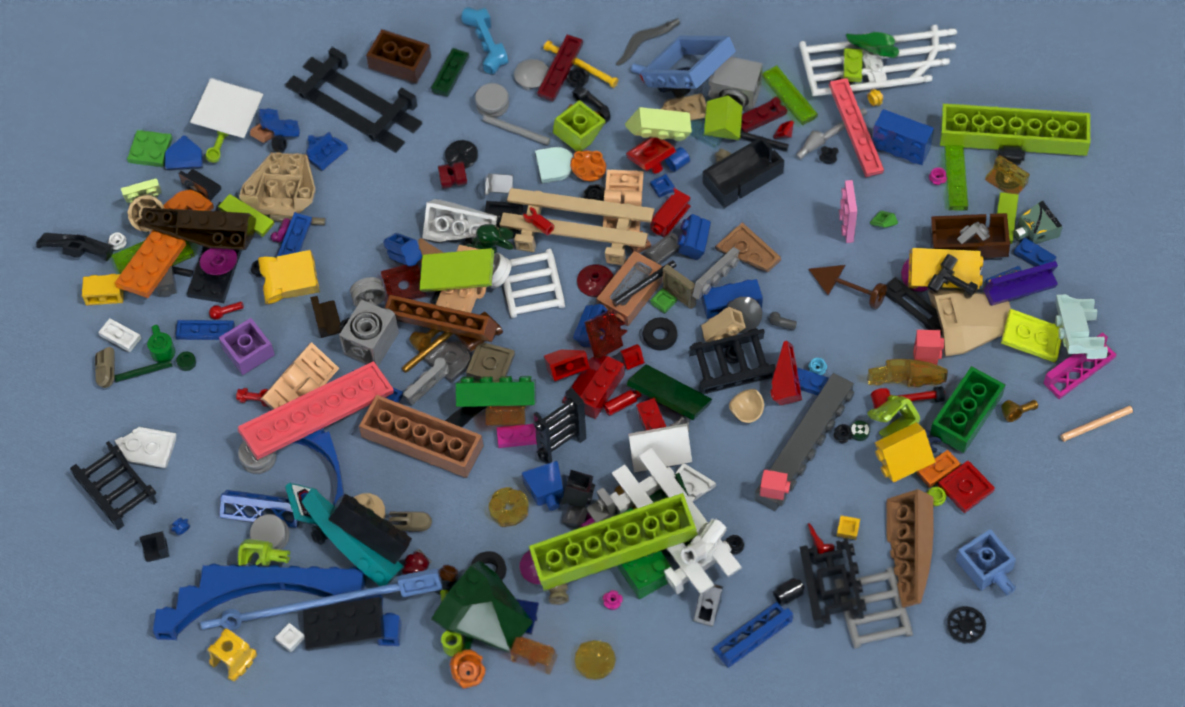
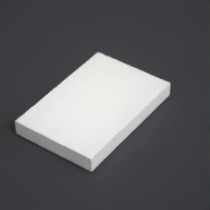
[628,424,692,472]

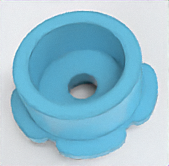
[808,358,827,375]

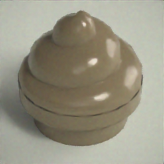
[715,148,732,163]

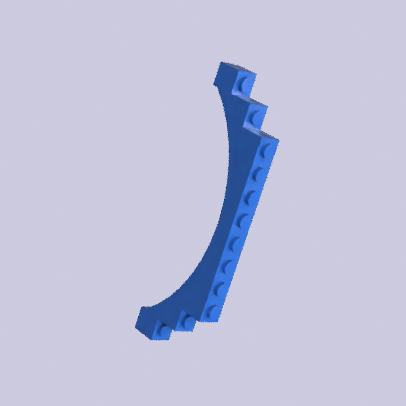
[153,564,402,646]

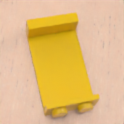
[908,248,983,291]

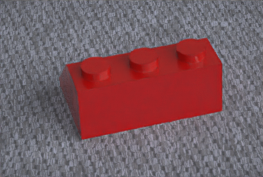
[562,356,625,419]

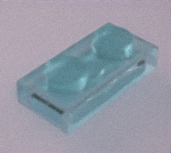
[690,119,724,149]

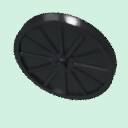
[445,140,478,168]

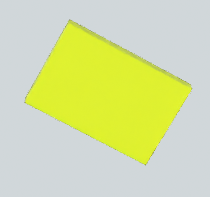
[1001,309,1062,363]

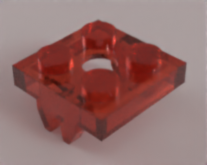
[381,264,427,300]
[584,310,627,358]

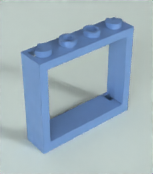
[640,36,736,89]

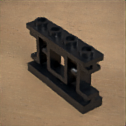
[800,538,867,628]

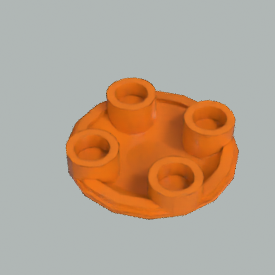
[571,150,606,181]

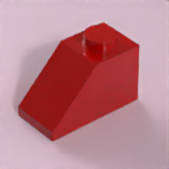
[544,349,590,381]

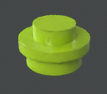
[927,487,946,506]

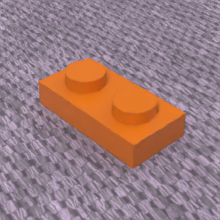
[917,450,961,488]

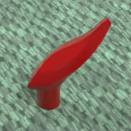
[808,523,834,554]

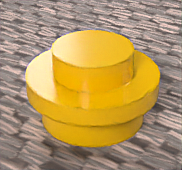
[867,89,883,106]

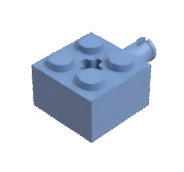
[956,529,1016,596]

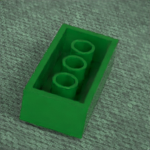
[930,366,1005,453]
[456,376,536,407]
[617,508,672,600]

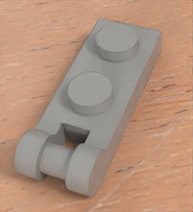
[403,357,449,405]

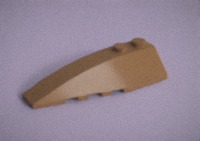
[887,489,933,608]

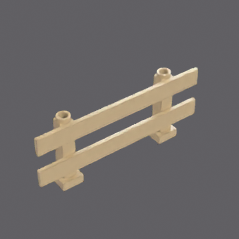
[500,188,654,265]

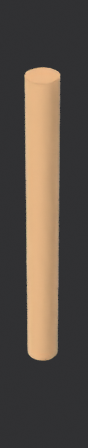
[1060,406,1133,442]

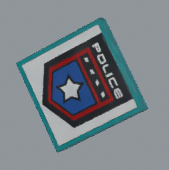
[285,483,318,525]

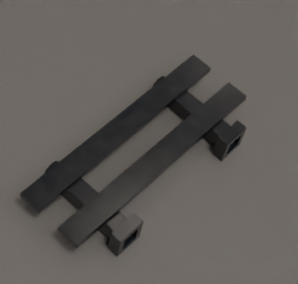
[285,47,423,153]

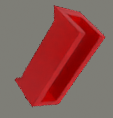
[650,188,691,237]

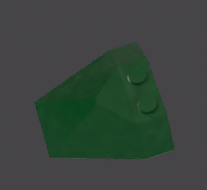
[431,561,533,653]

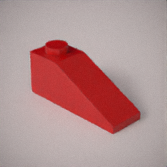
[770,341,802,406]

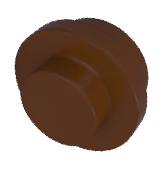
[439,565,458,582]

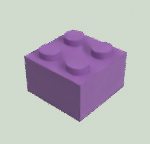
[219,318,275,375]

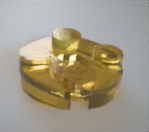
[489,487,529,527]

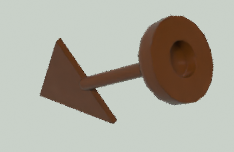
[808,265,887,309]

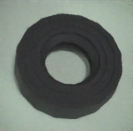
[643,317,678,351]
[471,551,507,581]

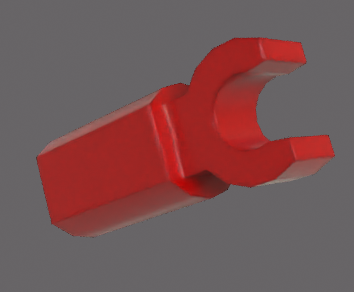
[523,207,555,235]

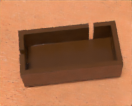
[930,213,1010,258]

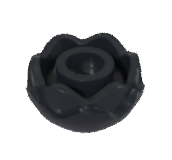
[567,68,589,88]
[583,184,605,201]

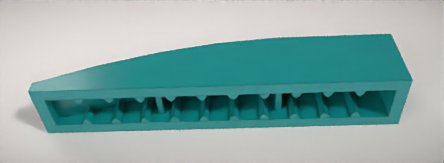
[302,488,403,586]

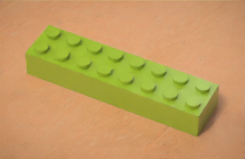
[940,103,1090,156]
[529,493,698,591]

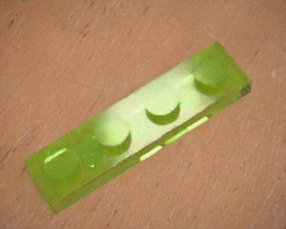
[762,65,818,126]
[944,146,968,211]

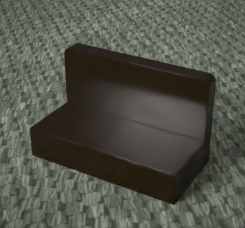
[310,296,341,338]

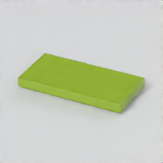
[420,248,494,292]

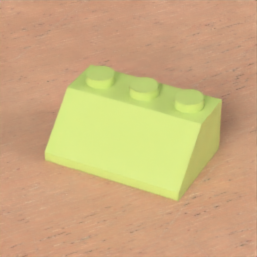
[625,107,692,141]

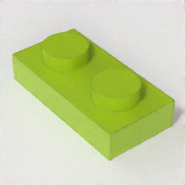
[843,48,862,82]

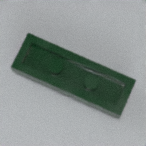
[431,48,469,97]

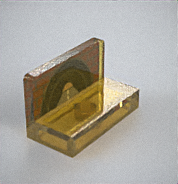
[985,155,1030,195]

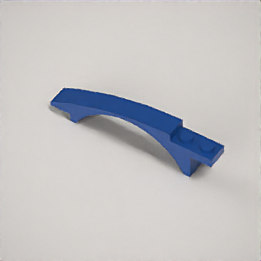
[293,428,344,506]

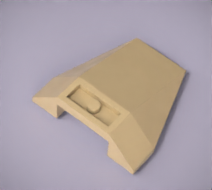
[239,152,316,216]
[928,288,1011,356]

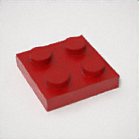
[938,460,995,514]

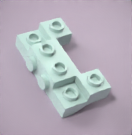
[1055,294,1108,359]

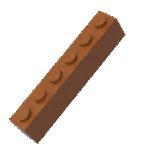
[385,295,498,342]

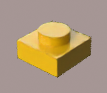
[837,515,860,540]

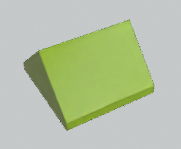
[704,96,743,140]

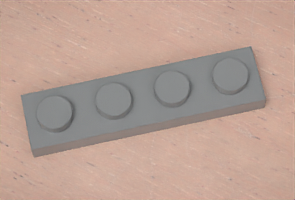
[692,247,740,300]

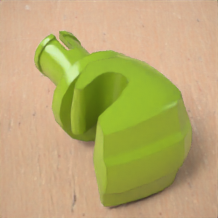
[238,539,291,566]

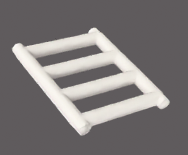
[503,249,565,318]

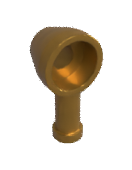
[409,329,441,352]
[1001,400,1038,422]

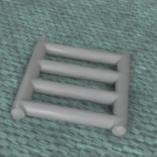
[835,568,913,648]

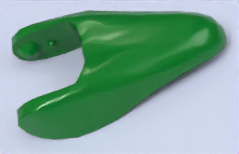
[846,32,900,58]

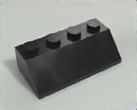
[328,493,412,564]

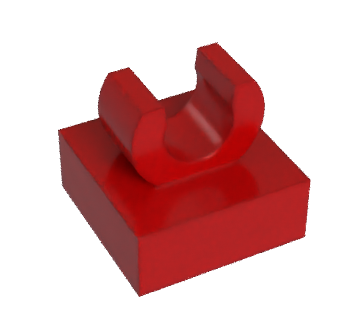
[620,344,645,370]

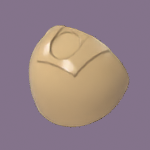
[729,389,764,423]

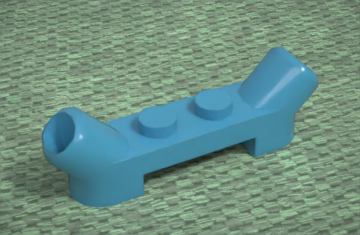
[461,7,508,74]

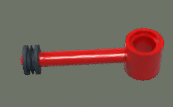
[871,386,945,409]

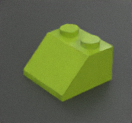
[553,100,606,151]

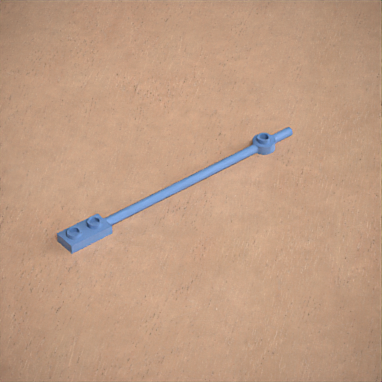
[201,568,442,630]

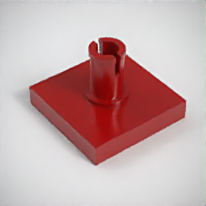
[626,137,676,174]

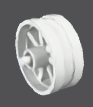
[489,253,512,289]

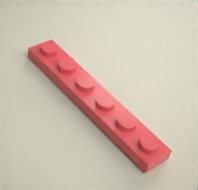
[829,78,884,177]

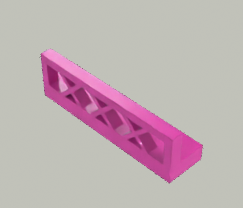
[1043,332,1117,399]

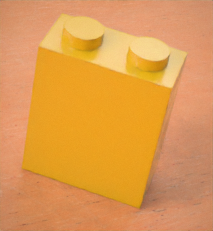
[874,422,935,483]

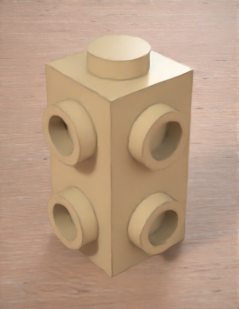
[701,307,746,342]

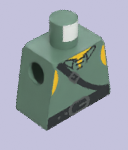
[1014,200,1063,244]

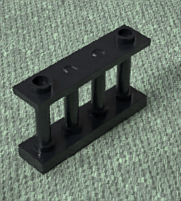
[689,328,776,394]
[533,387,586,464]
[70,441,157,530]

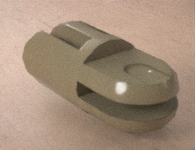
[95,347,115,388]
[389,511,432,531]

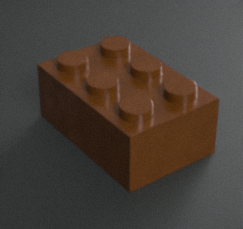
[366,29,431,84]

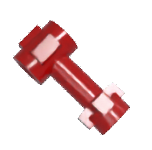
[236,388,269,407]

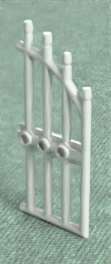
[799,25,957,96]

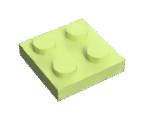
[121,178,162,203]

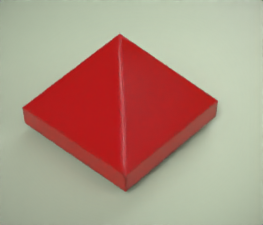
[773,121,794,139]

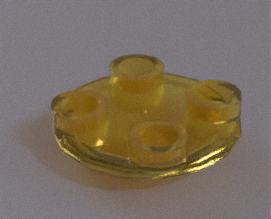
[575,640,616,680]

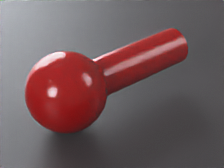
[209,301,244,320]

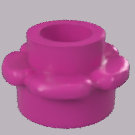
[929,167,947,185]
[603,590,623,610]

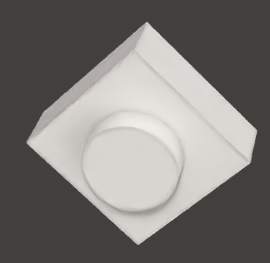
[275,623,305,652]

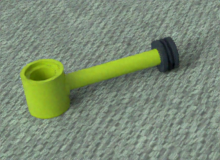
[436,580,463,656]

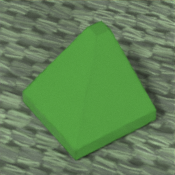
[870,211,898,228]

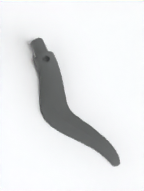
[616,18,680,66]

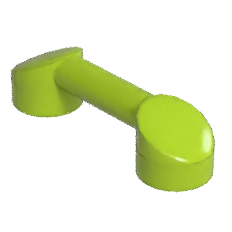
[206,131,229,163]

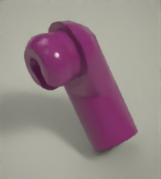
[271,218,291,243]

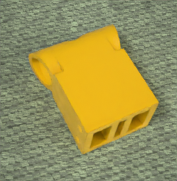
[258,250,320,304]

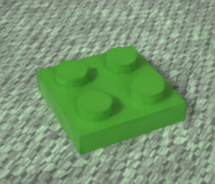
[127,130,173,167]

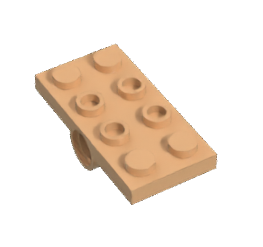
[603,170,644,232]
[436,245,486,313]
[261,342,339,410]

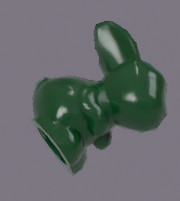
[466,224,514,254]

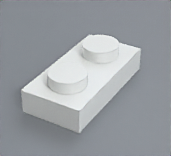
[98,319,141,352]

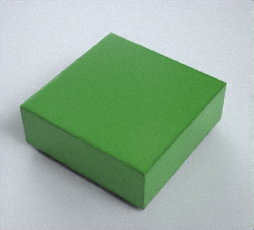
[650,288,677,314]

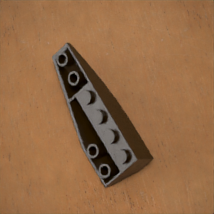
[141,207,256,250]

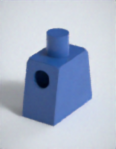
[522,461,564,511]

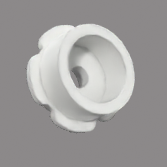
[108,232,127,250]

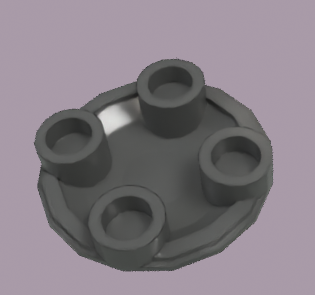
[727,296,762,333]

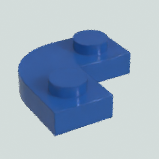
[259,108,300,137]

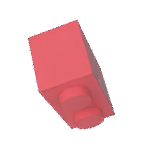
[913,330,944,366]

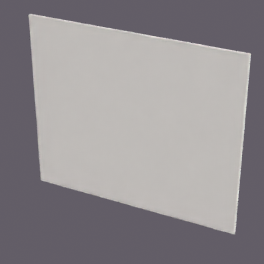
[190,78,263,138]

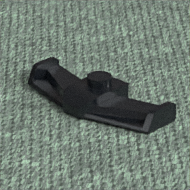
[36,233,114,261]

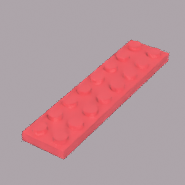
[238,361,394,460]

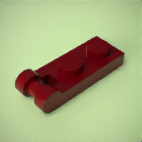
[741,97,788,133]

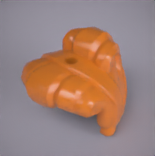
[450,650,486,689]

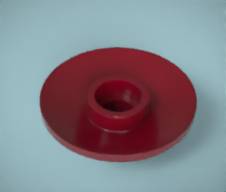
[577,264,614,297]

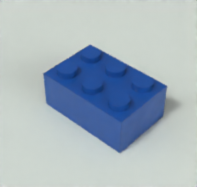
[872,109,934,165]

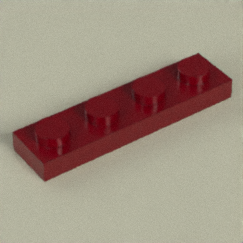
[537,34,584,102]

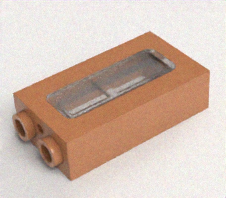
[596,251,663,326]

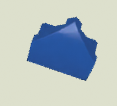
[307,132,348,171]
[165,135,203,170]

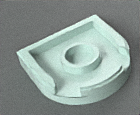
[535,147,573,183]

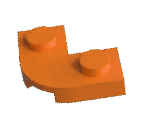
[163,190,214,211]

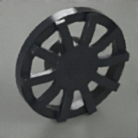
[947,606,986,644]

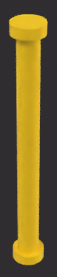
[543,40,619,88]

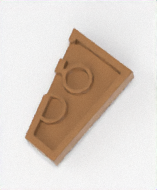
[715,222,781,272]

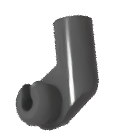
[769,312,797,330]

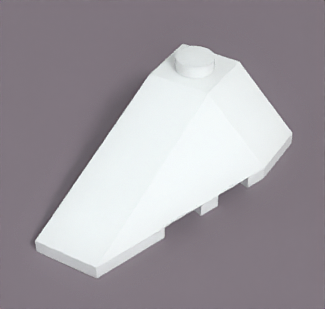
[422,199,497,242]

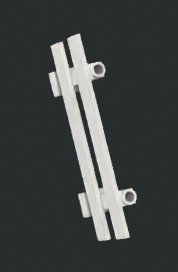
[610,448,741,595]

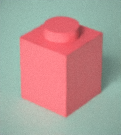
[760,470,791,500]

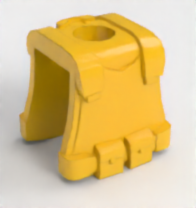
[207,628,257,681]

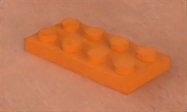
[115,230,186,298]

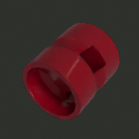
[438,161,467,189]

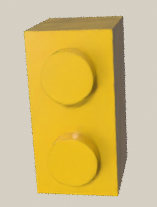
[82,274,124,306]

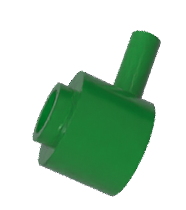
[147,325,176,363]

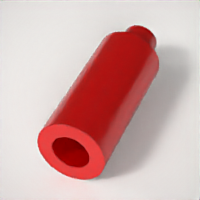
[603,390,642,416]

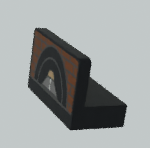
[178,168,221,201]

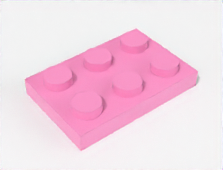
[839,180,857,243]

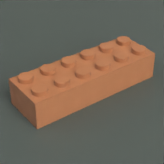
[359,395,484,478]

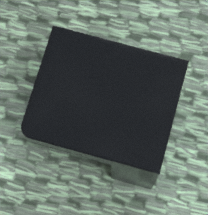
[139,531,170,562]

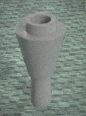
[796,131,825,160]

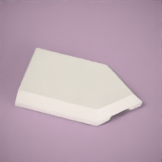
[115,427,177,468]

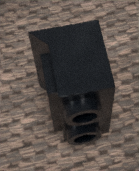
[561,470,595,508]

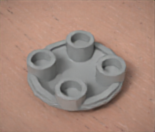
[514,59,549,90]

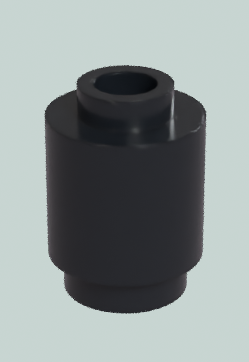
[998,146,1025,165]
[773,577,805,605]

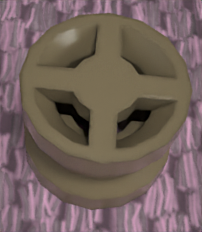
[548,583,569,605]

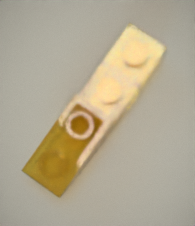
[867,359,948,387]

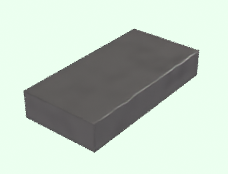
[644,232,679,265]

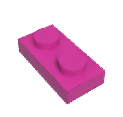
[497,424,537,448]

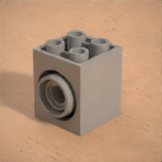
[708,57,763,112]
[339,300,399,366]

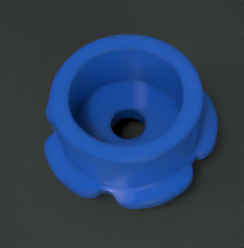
[171,518,190,536]

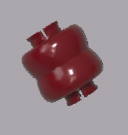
[402,552,430,575]

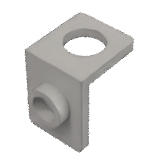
[485,173,513,195]

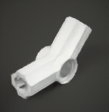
[680,519,727,565]

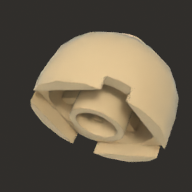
[128,195,165,232]

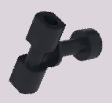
[928,254,978,298]

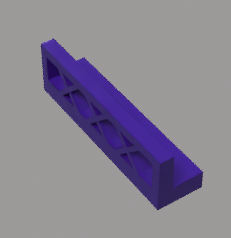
[983,261,1058,306]

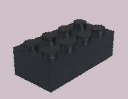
[703,136,784,208]

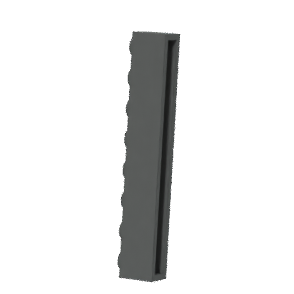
[755,373,855,511]

